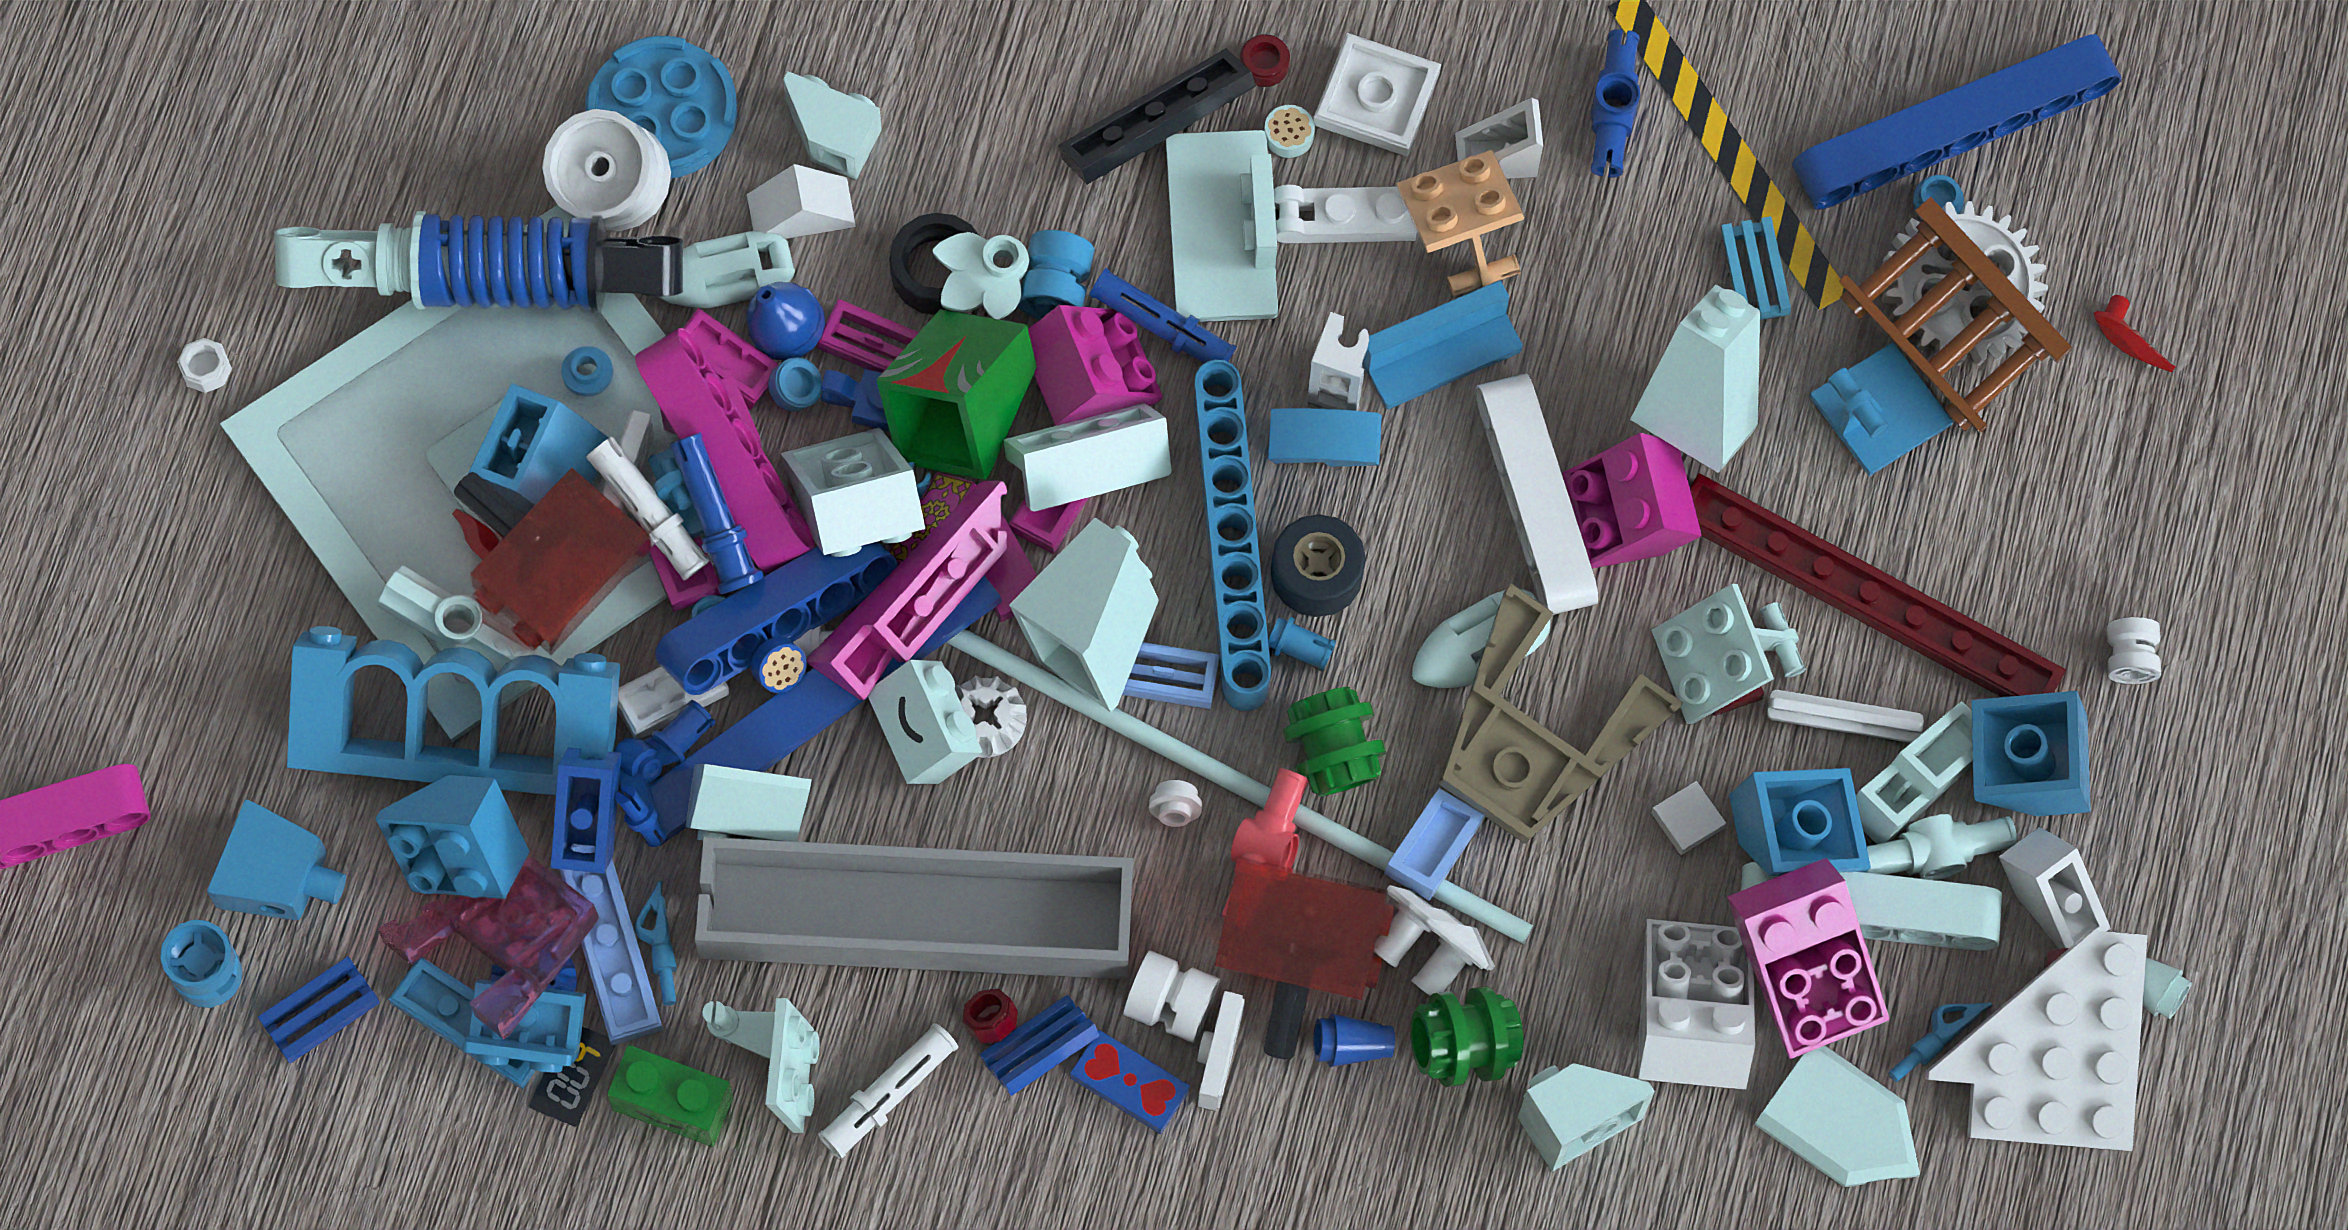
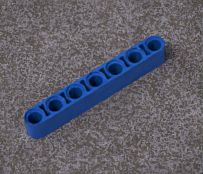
[1792,34,2122,210]

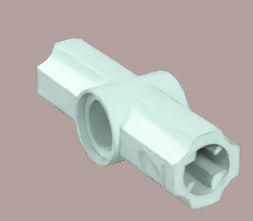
[378,565,538,687]

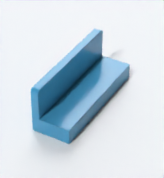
[1362,280,1523,409]

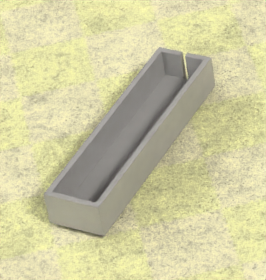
[695,837,1133,979]

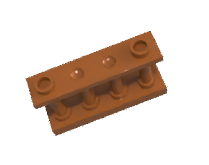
[1839,196,2072,433]

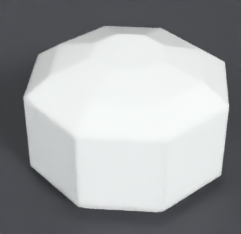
[177,338,232,393]

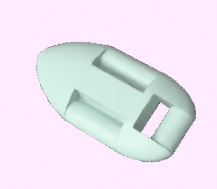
[659,231,795,308]
[1412,589,1550,688]

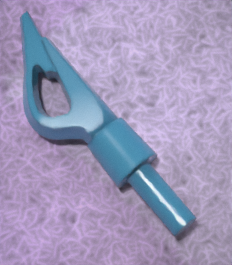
[634,881,677,1006]
[1888,1002,1993,1082]

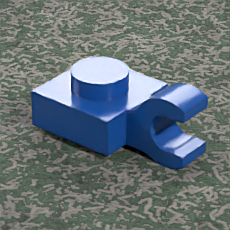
[820,369,890,432]

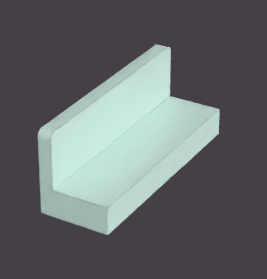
[1003,403,1172,511]

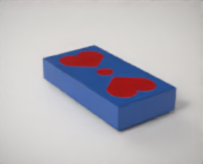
[1070,1030,1190,1134]

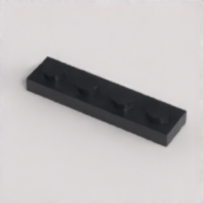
[1058,48,1256,185]

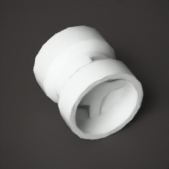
[2107,617,2161,684]

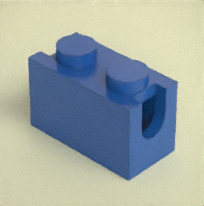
[551,747,621,874]

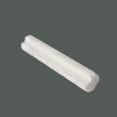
[1767,689,1924,743]

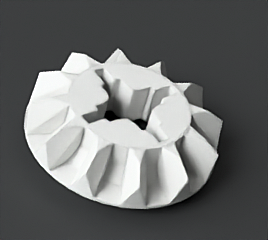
[954,675,1027,758]

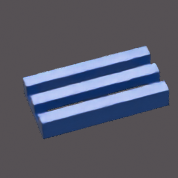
[258,956,380,1064]
[979,994,1100,1096]

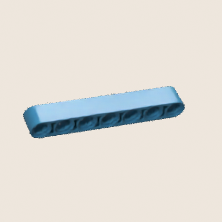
[1193,359,1271,711]

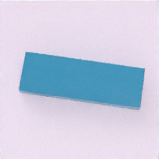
[388,956,536,1090]

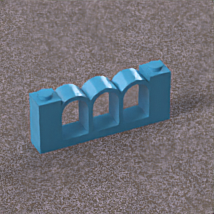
[287,626,620,795]

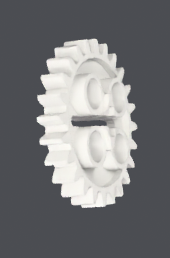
[1881,201,2048,366]

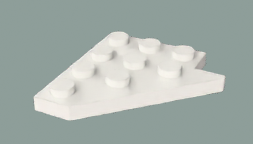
[1925,931,2147,1151]

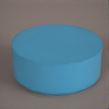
[768,357,822,411]

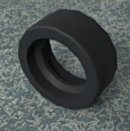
[889,212,980,315]

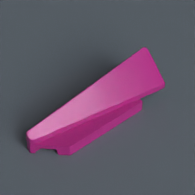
[806,481,1007,700]

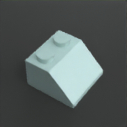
[685,764,812,842]
[1518,1063,1655,1172]

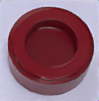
[1240,34,1290,87]

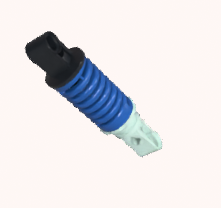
[274,211,683,314]

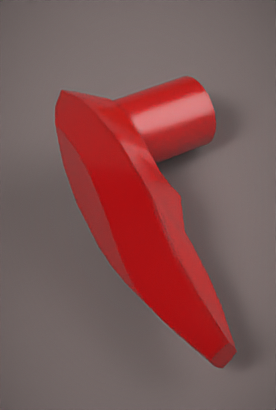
[2093,295,2176,373]
[452,509,507,591]

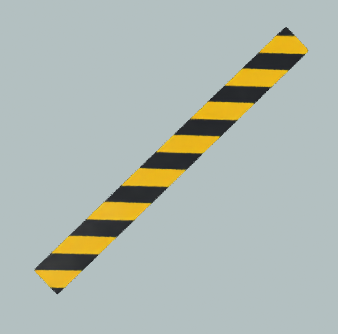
[1608,0,1847,310]

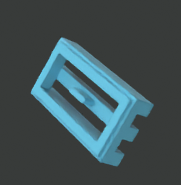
[1721,216,1791,320]

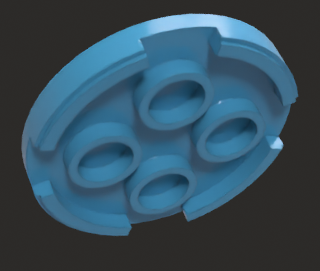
[585,36,737,179]

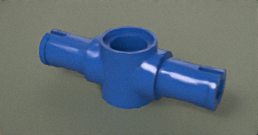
[1590,29,1640,178]

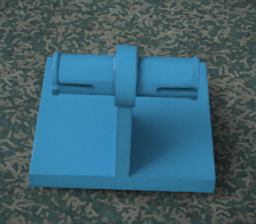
[1809,342,1953,476]

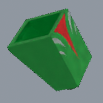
[876,309,1037,480]

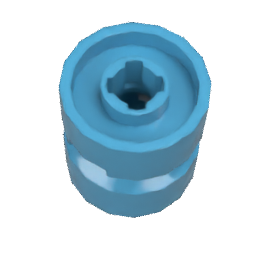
[1017,230,1095,320]
[160,920,243,1008]

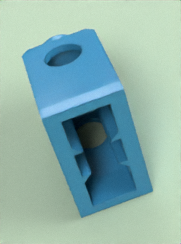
[207,799,346,920]

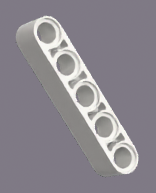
[1476,373,1598,615]

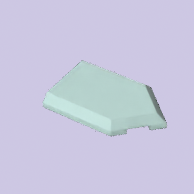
[1754,1046,1920,1187]

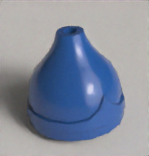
[746,281,825,361]

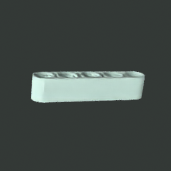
[1741,862,2002,951]

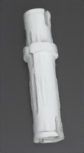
[586,436,710,581]
[817,1023,958,1159]

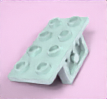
[1166,130,1278,322]

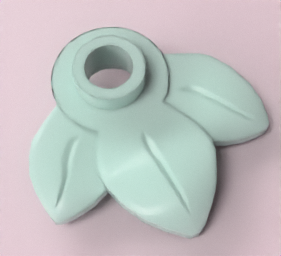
[933,232,1029,320]

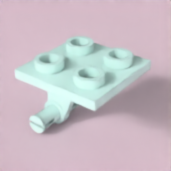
[1651,584,1806,724]
[702,998,820,1133]

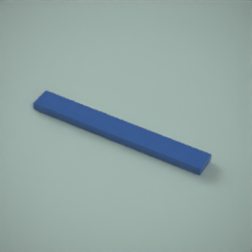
[649,575,1002,846]

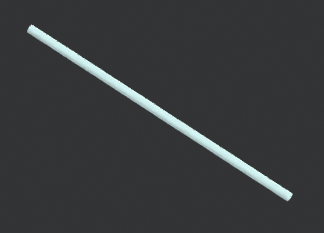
[946,629,1533,944]

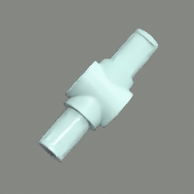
[1863,814,2017,880]

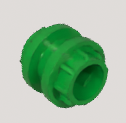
[1282,687,1386,797]
[1410,986,1524,1087]

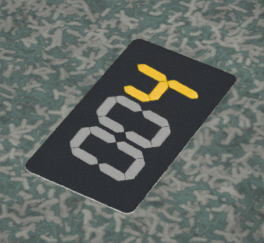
[529,1026,616,1127]

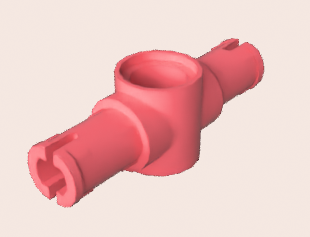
[1221,768,1309,928]

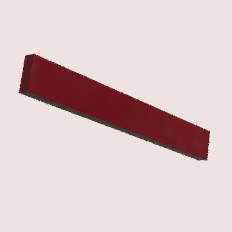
[1690,473,2066,697]

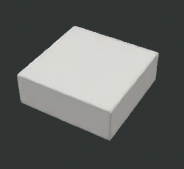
[1651,781,1726,855]

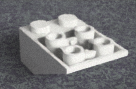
[1638,919,1755,1089]

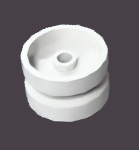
[542,109,671,231]

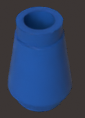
[1313,1013,1395,1067]

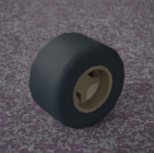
[1270,514,1366,617]

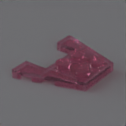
[378,857,600,1040]

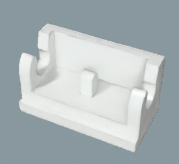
[1307,312,1369,411]

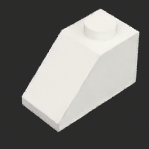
[1999,827,2111,949]

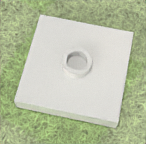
[1313,33,1441,157]

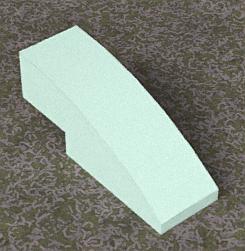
[1856,701,1973,844]

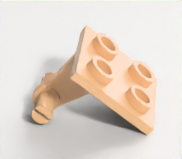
[1397,150,1524,297]

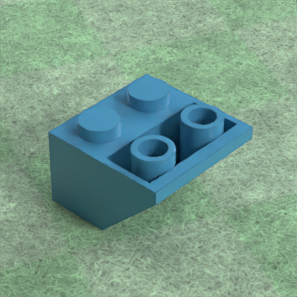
[468,383,609,526]
[375,775,530,899]

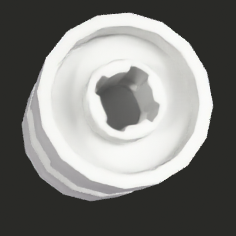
[1124,950,1220,1043]

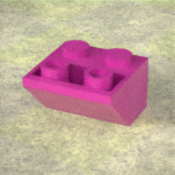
[1028,305,1163,425]
[1561,433,1702,569]

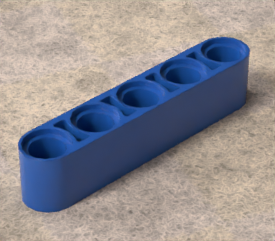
[655,541,898,695]

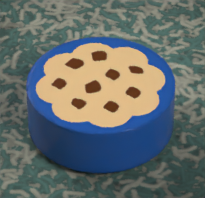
[751,637,807,693]

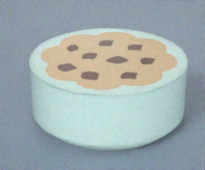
[1264,105,1315,158]

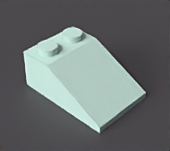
[781,428,925,557]

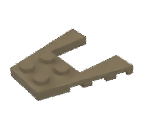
[1438,583,1683,844]

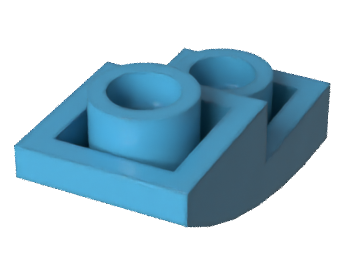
[1268,408,1382,467]

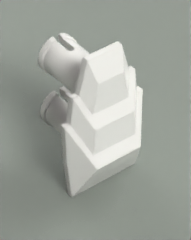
[1369,885,1495,996]

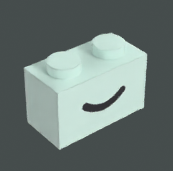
[868,660,983,784]

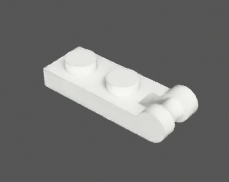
[1274,185,1417,243]

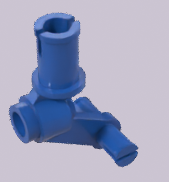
[614,700,715,847]

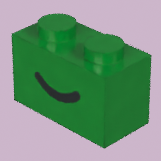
[607,1045,733,1147]

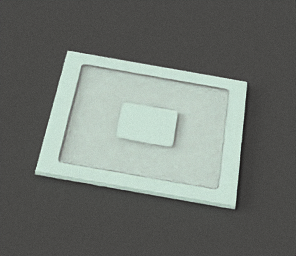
[220,205,797,742]

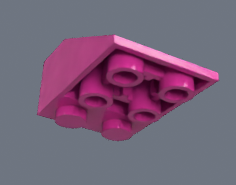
[1727,858,1890,1059]

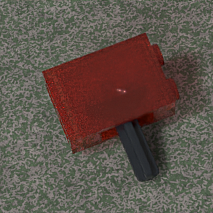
[454,468,651,655]
[1214,857,1395,1060]

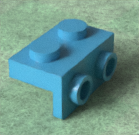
[463,979,586,1072]

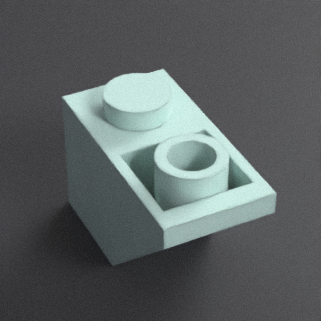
[783,71,882,180]

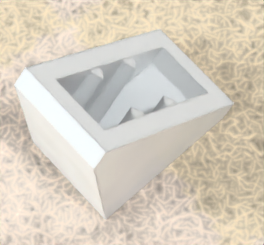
[1455,98,1543,179]
[747,164,856,239]

